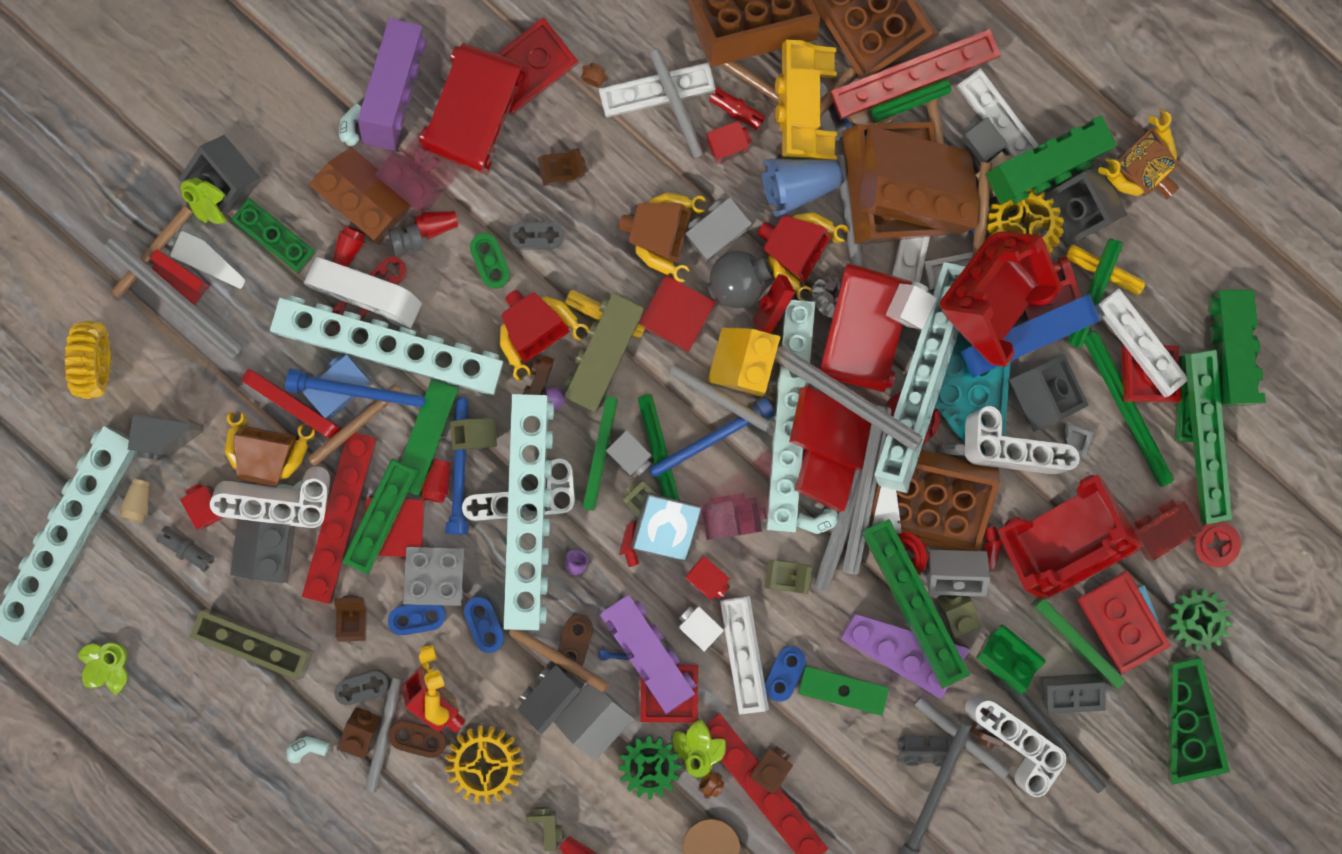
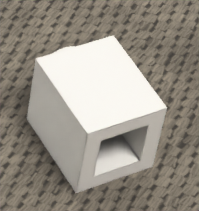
[886,282,937,330]
[679,605,724,651]

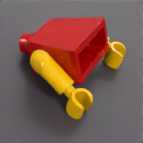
[758,212,849,301]
[500,290,589,381]
[401,645,465,732]

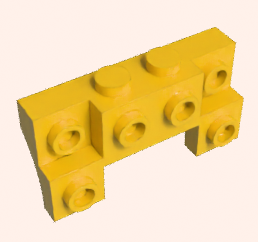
[775,40,837,161]

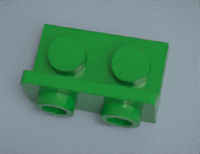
[976,624,1046,695]

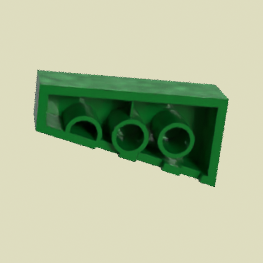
[985,115,1117,205]
[1208,290,1266,407]
[1168,654,1230,785]

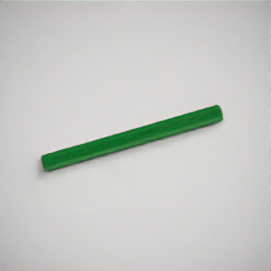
[1084,331,1174,487]

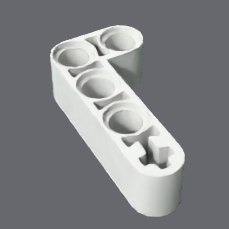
[303,257,422,329]
[965,406,1080,474]
[462,458,576,521]
[210,466,330,528]
[965,694,1066,797]

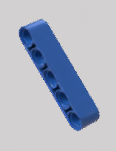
[961,294,1101,378]

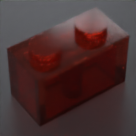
[1133,499,1203,561]

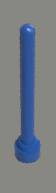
[286,368,426,407]
[650,396,775,476]
[445,397,469,535]

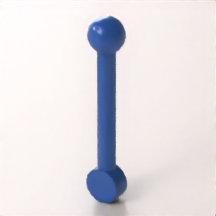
[598,649,630,661]

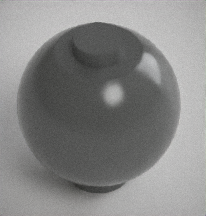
[707,251,773,308]

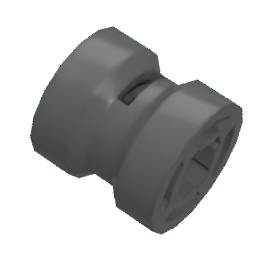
[388,223,423,257]

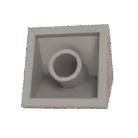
[554,684,634,761]

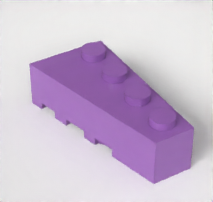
[358,18,427,151]
[599,594,696,714]
[838,613,970,699]

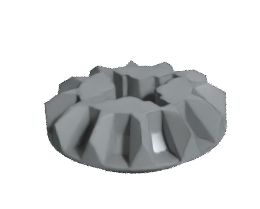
[812,275,841,318]

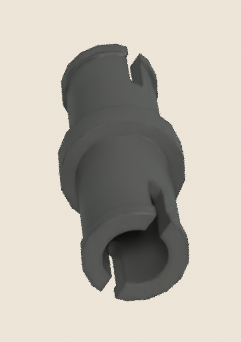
[156,526,215,572]

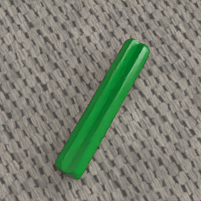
[870,78,952,122]

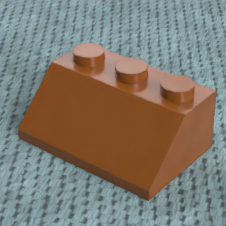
[309,147,416,245]

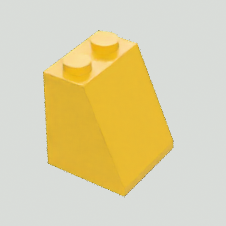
[707,327,780,397]

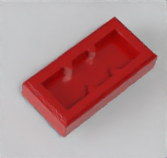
[752,274,795,334]

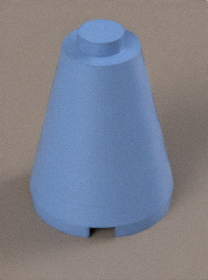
[762,159,844,216]

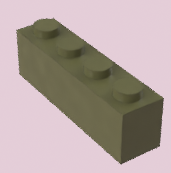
[563,292,647,412]
[189,609,314,680]

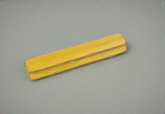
[1065,245,1145,295]
[565,290,645,338]

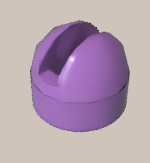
[544,387,566,410]
[564,550,589,576]

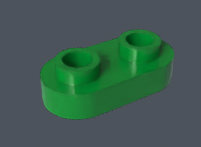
[470,233,510,289]

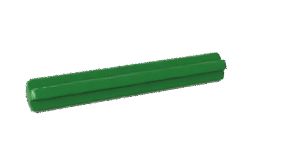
[1068,238,1123,348]
[638,394,680,500]

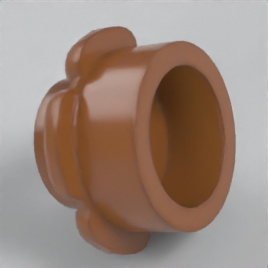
[581,63,608,88]
[698,771,724,799]

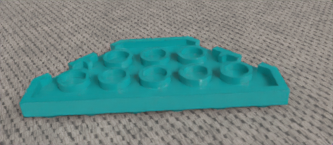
[935,326,1014,455]

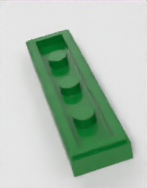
[401,379,459,496]
[582,396,618,511]
[342,458,419,575]
[1031,598,1125,689]

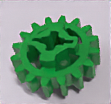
[1167,589,1233,652]
[618,735,681,799]

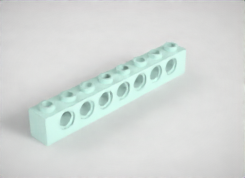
[874,262,965,493]
[270,295,504,396]
[765,300,815,532]
[504,394,554,630]
[0,426,137,646]

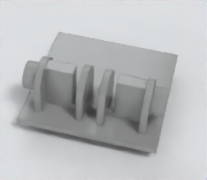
[403,547,464,606]

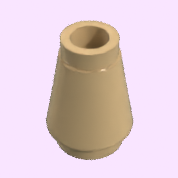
[119,479,150,523]

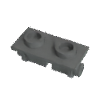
[897,735,953,767]

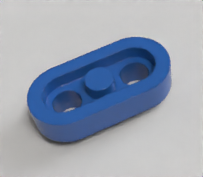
[464,597,504,653]
[388,605,446,635]
[765,646,806,702]

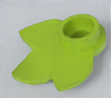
[180,178,227,224]
[78,642,128,695]
[673,719,726,778]

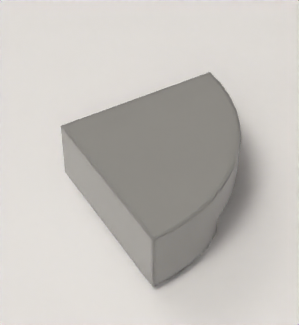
[1063,423,1094,459]
[937,443,966,457]

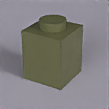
[450,418,497,450]

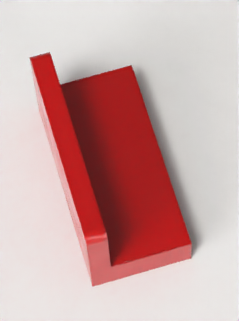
[150,249,210,305]

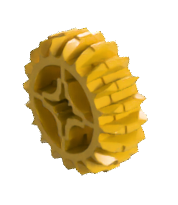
[986,190,1064,255]
[64,321,112,399]
[445,725,524,804]

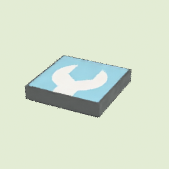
[630,492,702,562]

